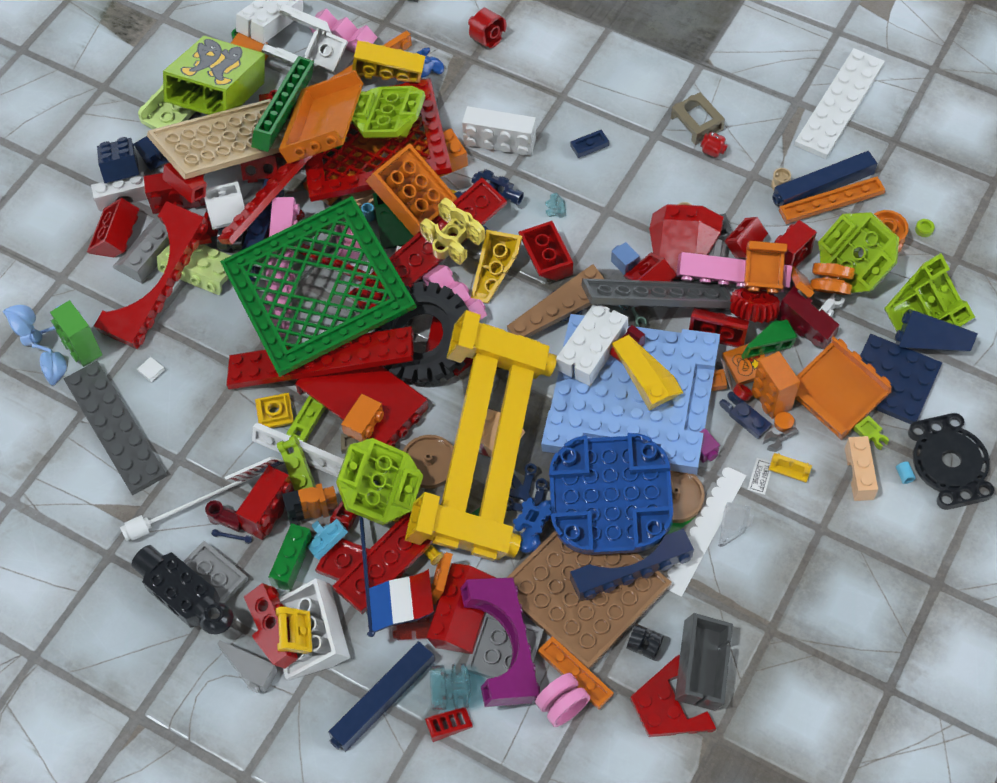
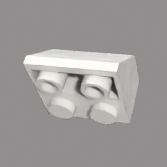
[204,181,245,230]

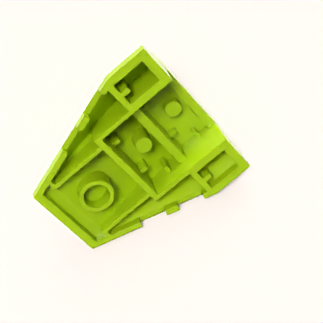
[884,253,975,332]

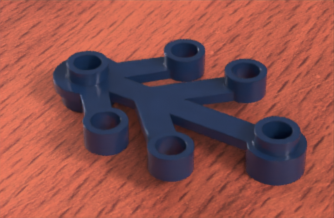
[506,463,547,512]

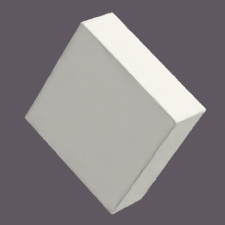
[137,357,165,383]

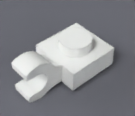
[819,293,845,317]

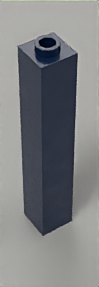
[772,150,878,207]
[328,641,435,752]

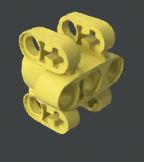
[420,198,485,265]

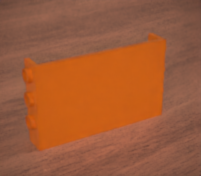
[279,70,363,163]

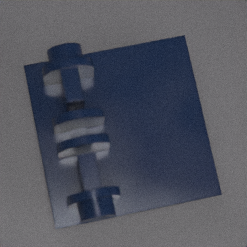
[133,136,168,171]

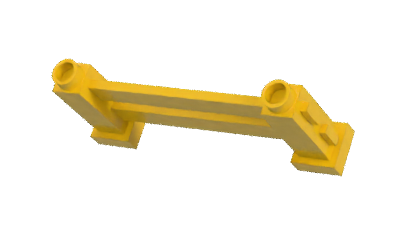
[405,310,557,561]

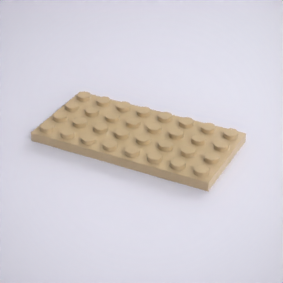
[147,99,290,179]

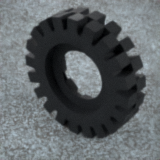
[371,282,469,386]

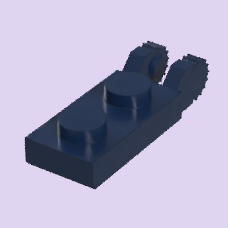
[719,391,772,439]

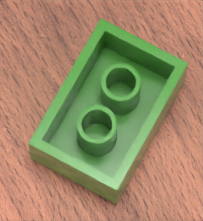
[50,300,103,367]

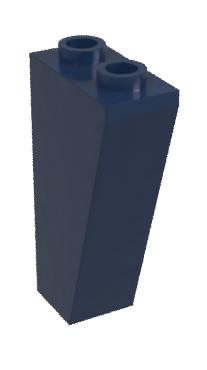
[895,309,978,351]

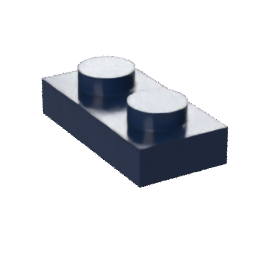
[570,129,609,158]

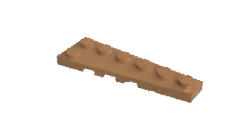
[507,264,604,338]

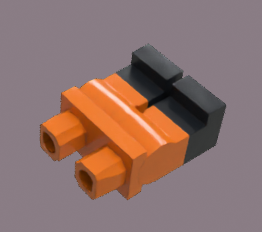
[282,483,338,525]

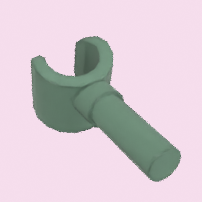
[631,307,647,327]

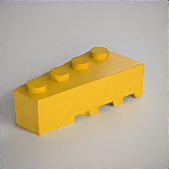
[352,40,425,83]

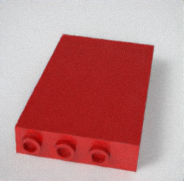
[295,366,429,447]

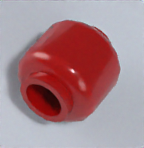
[700,132,728,158]

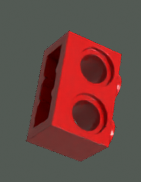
[240,154,278,183]

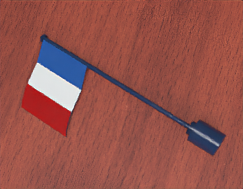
[359,516,434,637]

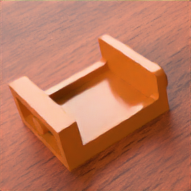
[743,241,787,294]

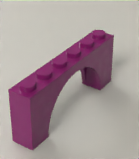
[460,577,540,707]

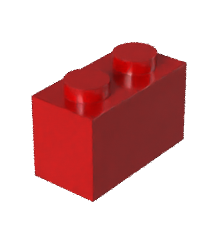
[724,217,768,258]

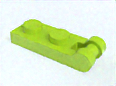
[286,396,326,443]
[277,435,316,491]

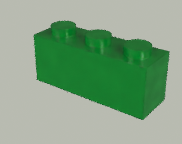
[268,523,313,592]

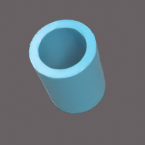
[361,203,375,222]
[896,462,916,484]

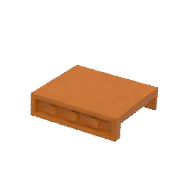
[795,336,891,440]

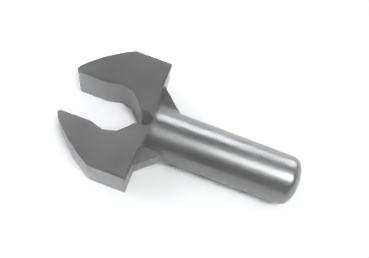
[763,427,798,452]

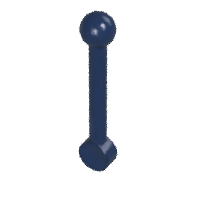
[211,529,252,544]

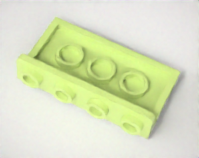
[138,84,196,129]
[157,244,231,295]

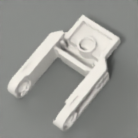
[262,4,348,73]

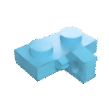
[307,518,348,560]

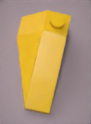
[471,230,522,304]
[612,335,683,411]

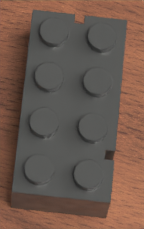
[675,613,733,711]

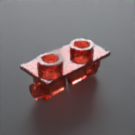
[393,617,432,640]

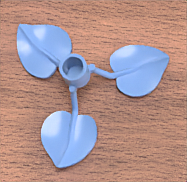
[2,305,67,386]

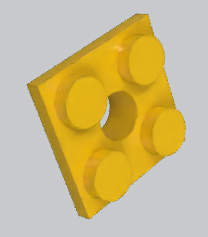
[255,393,294,428]

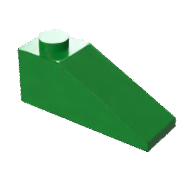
[741,320,797,359]

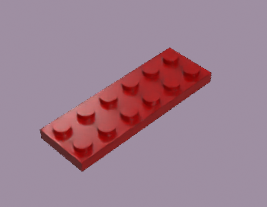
[332,512,433,615]

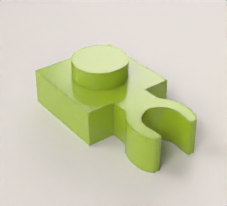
[853,415,889,450]

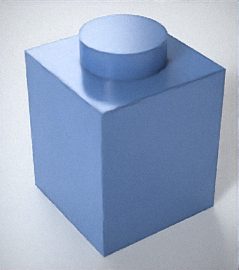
[611,242,640,275]

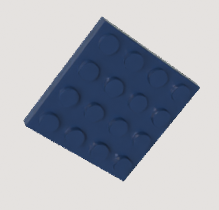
[860,333,943,424]

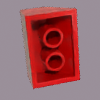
[87,197,139,258]
[518,221,573,281]
[689,308,750,348]

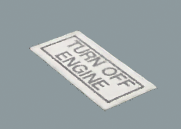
[747,458,772,495]

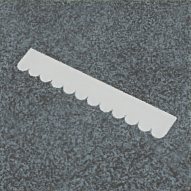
[667,467,747,597]

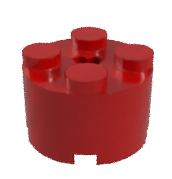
[468,7,507,48]

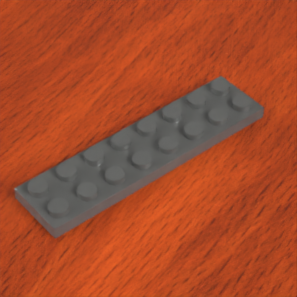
[581,278,731,310]
[63,361,167,496]

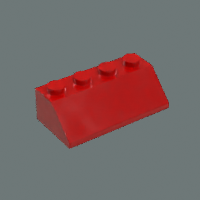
[426,563,496,654]

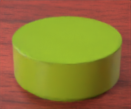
[915,219,935,237]

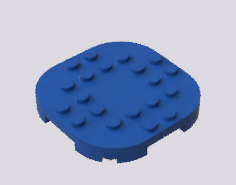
[549,433,673,555]

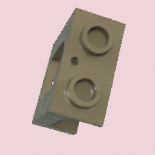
[671,92,725,145]

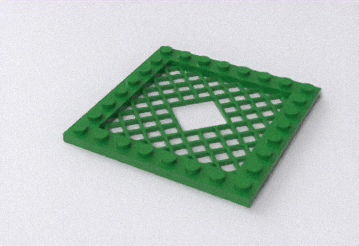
[220,196,417,377]

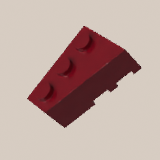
[777,285,839,349]

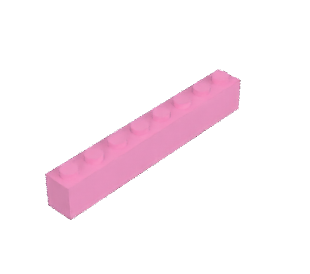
[264,197,300,337]

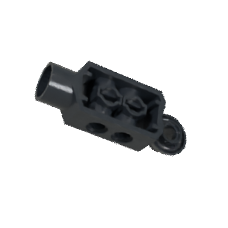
[131,545,234,635]

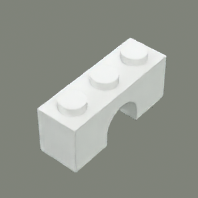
[91,172,147,211]

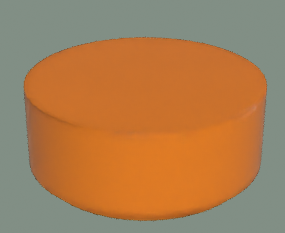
[774,412,794,432]

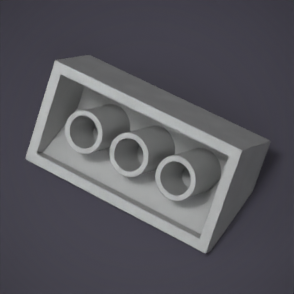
[113,215,169,283]

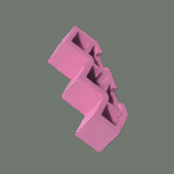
[309,8,378,53]
[422,265,487,321]

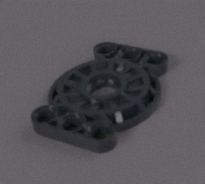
[908,413,994,510]

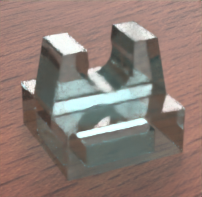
[545,193,566,218]

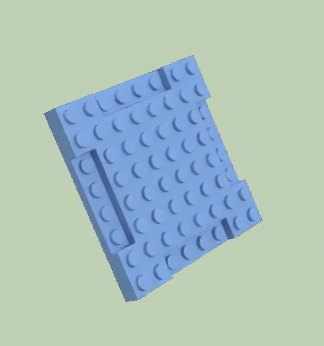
[541,314,720,475]

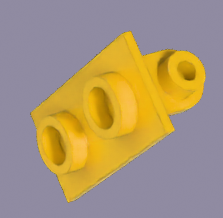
[768,453,812,483]

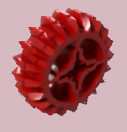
[729,288,780,323]

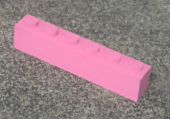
[676,252,792,292]

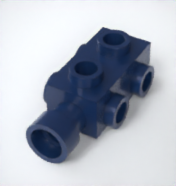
[471,169,524,205]

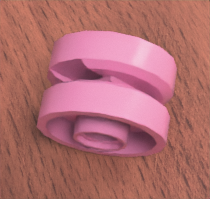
[535,673,590,727]

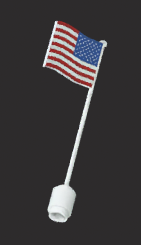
[120,457,285,541]

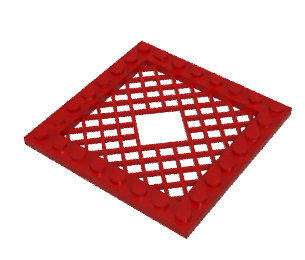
[305,78,452,202]

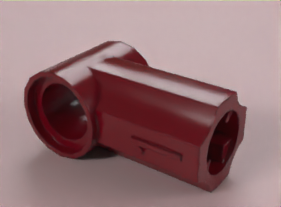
[205,500,242,532]

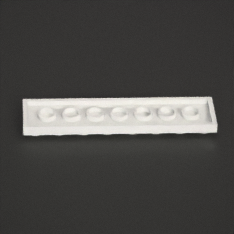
[794,48,885,159]

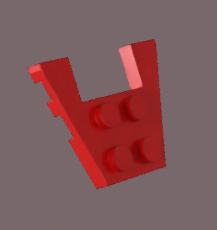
[630,655,716,737]

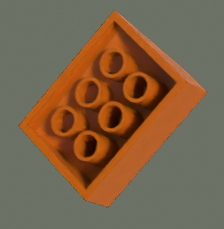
[366,143,457,236]

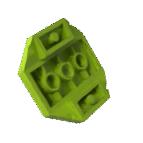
[351,86,425,138]
[818,212,899,293]
[336,438,423,525]

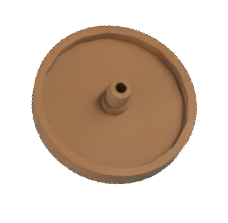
[403,435,454,489]
[670,471,705,523]

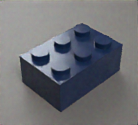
[97,137,140,183]

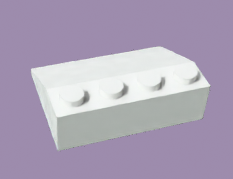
[275,578,350,680]

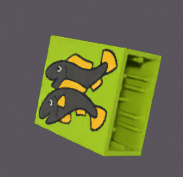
[163,36,265,115]

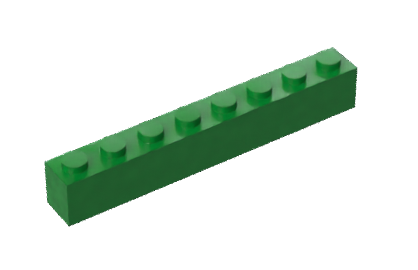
[251,56,314,152]

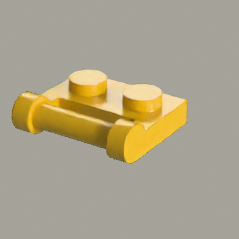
[276,607,312,654]

